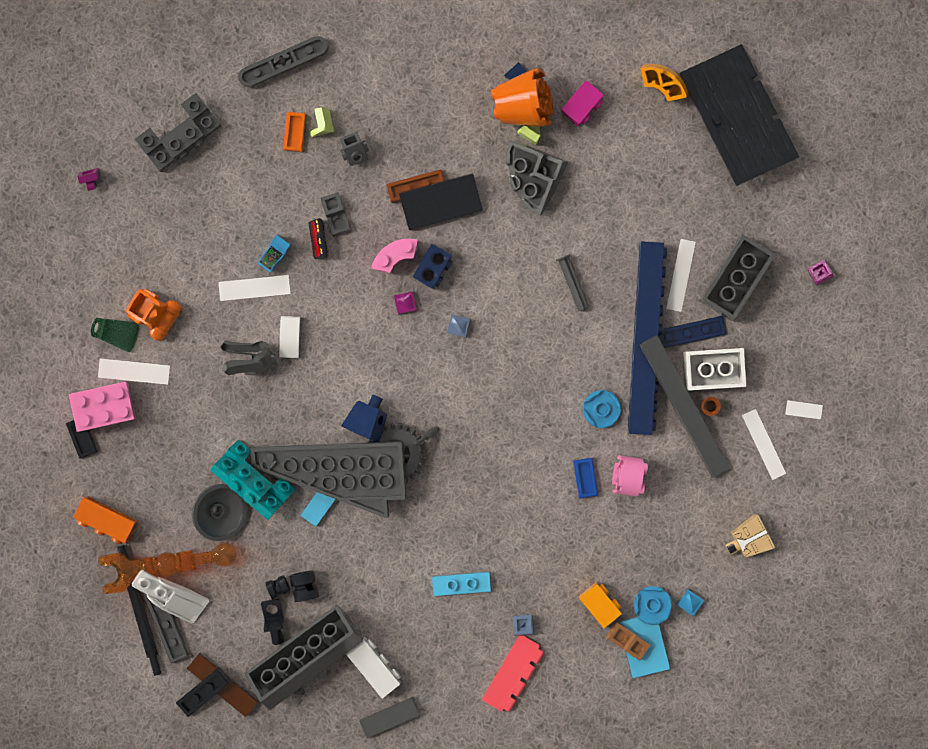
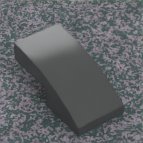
[320,192,351,237]

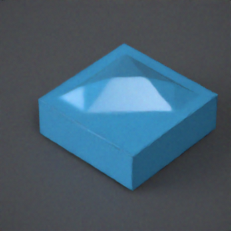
[677,589,704,616]

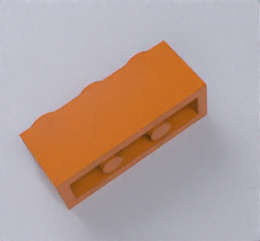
[73,496,138,544]

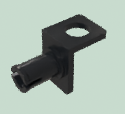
[261,599,284,645]

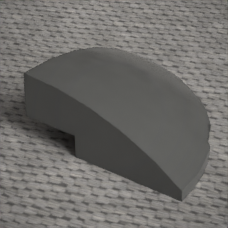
[506,140,568,216]

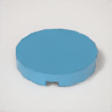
[583,390,621,428]
[634,586,672,625]

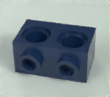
[413,244,453,289]

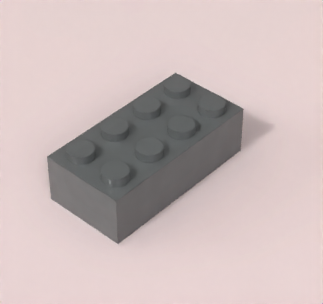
[699,234,775,321]

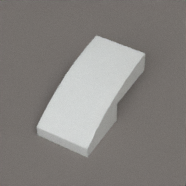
[279,316,300,358]

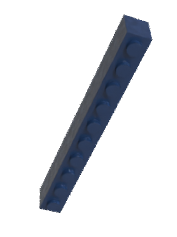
[627,241,667,435]

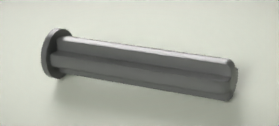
[556,254,588,311]

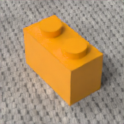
[579,582,622,628]

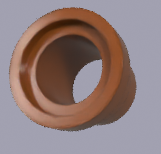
[701,397,721,416]

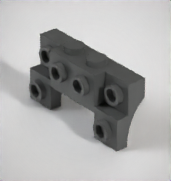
[135,93,221,172]

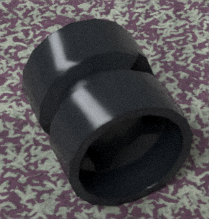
[289,570,319,602]

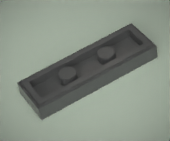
[359,697,420,738]

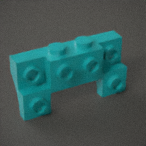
[210,439,296,520]

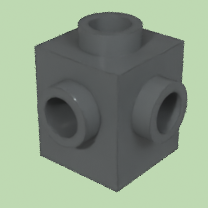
[339,132,369,166]

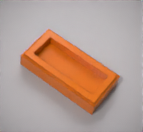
[283,112,307,152]

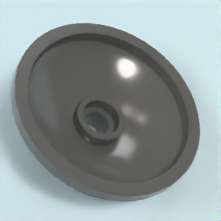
[192,484,248,541]

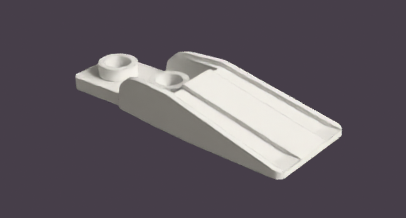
[132,570,209,623]

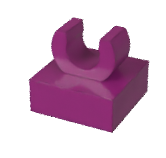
[77,168,100,191]

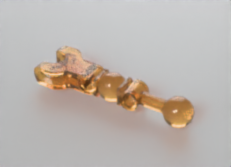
[98,543,237,594]

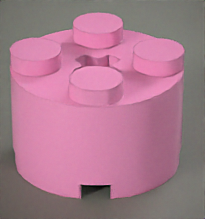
[612,455,648,497]

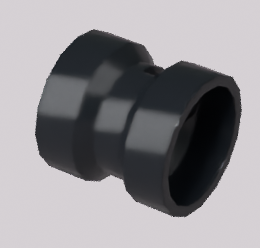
[265,575,291,600]

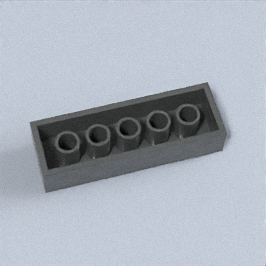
[244,605,363,710]

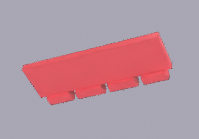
[482,635,545,712]

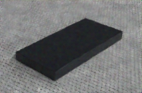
[399,173,483,230]

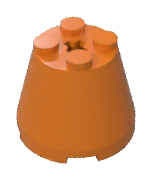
[491,68,553,127]

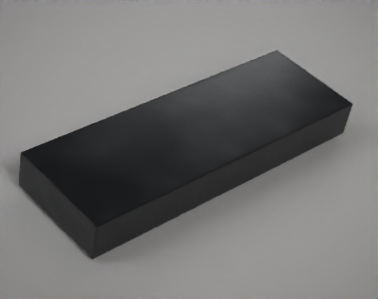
[176,667,231,717]

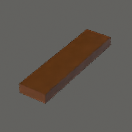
[187,653,259,717]

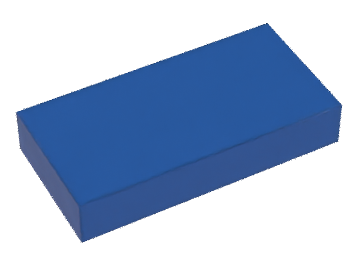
[573,458,598,499]

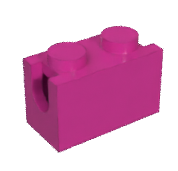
[561,80,604,127]

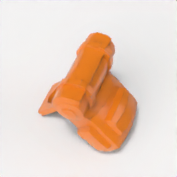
[125,289,183,341]

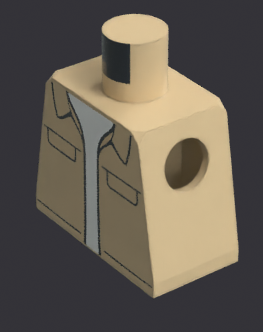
[725,514,775,557]

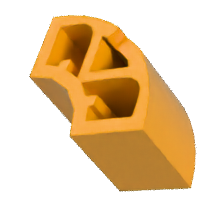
[640,64,689,101]

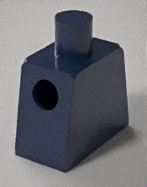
[341,395,387,442]

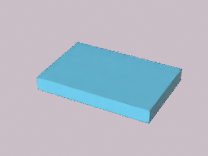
[618,617,670,678]

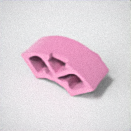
[371,239,419,274]

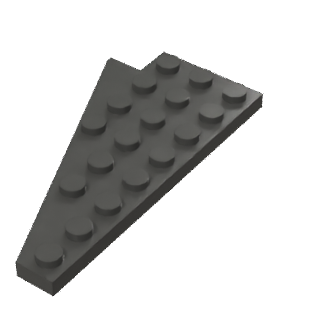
[251,441,407,518]

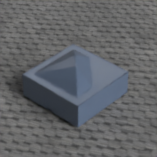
[447,314,470,338]
[513,615,534,636]

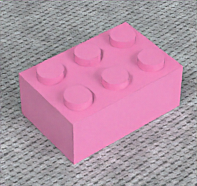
[69,382,136,432]

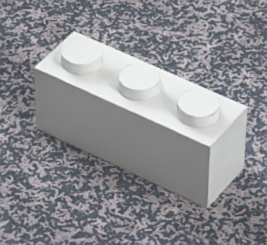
[346,637,401,699]

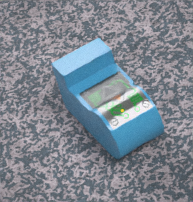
[258,235,292,273]

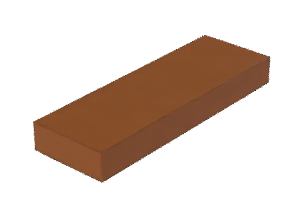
[386,169,444,203]

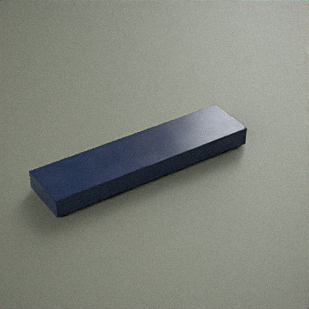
[658,316,726,348]

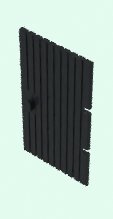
[679,44,800,186]

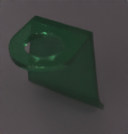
[91,318,139,352]

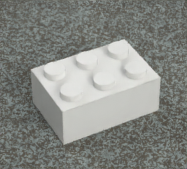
[683,348,746,390]

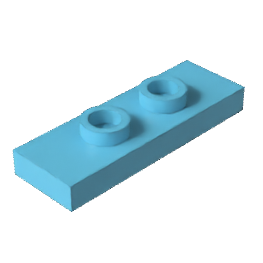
[432,572,491,596]

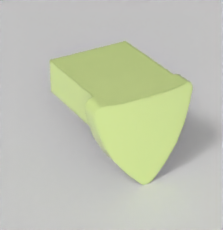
[311,107,334,137]
[517,126,540,145]

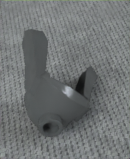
[220,341,277,376]

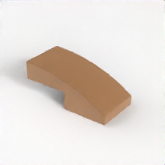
[606,621,651,661]

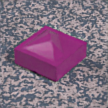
[807,260,834,286]
[394,291,417,314]

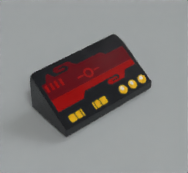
[308,218,328,259]

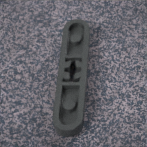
[238,36,328,87]

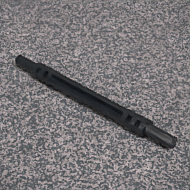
[117,545,161,676]

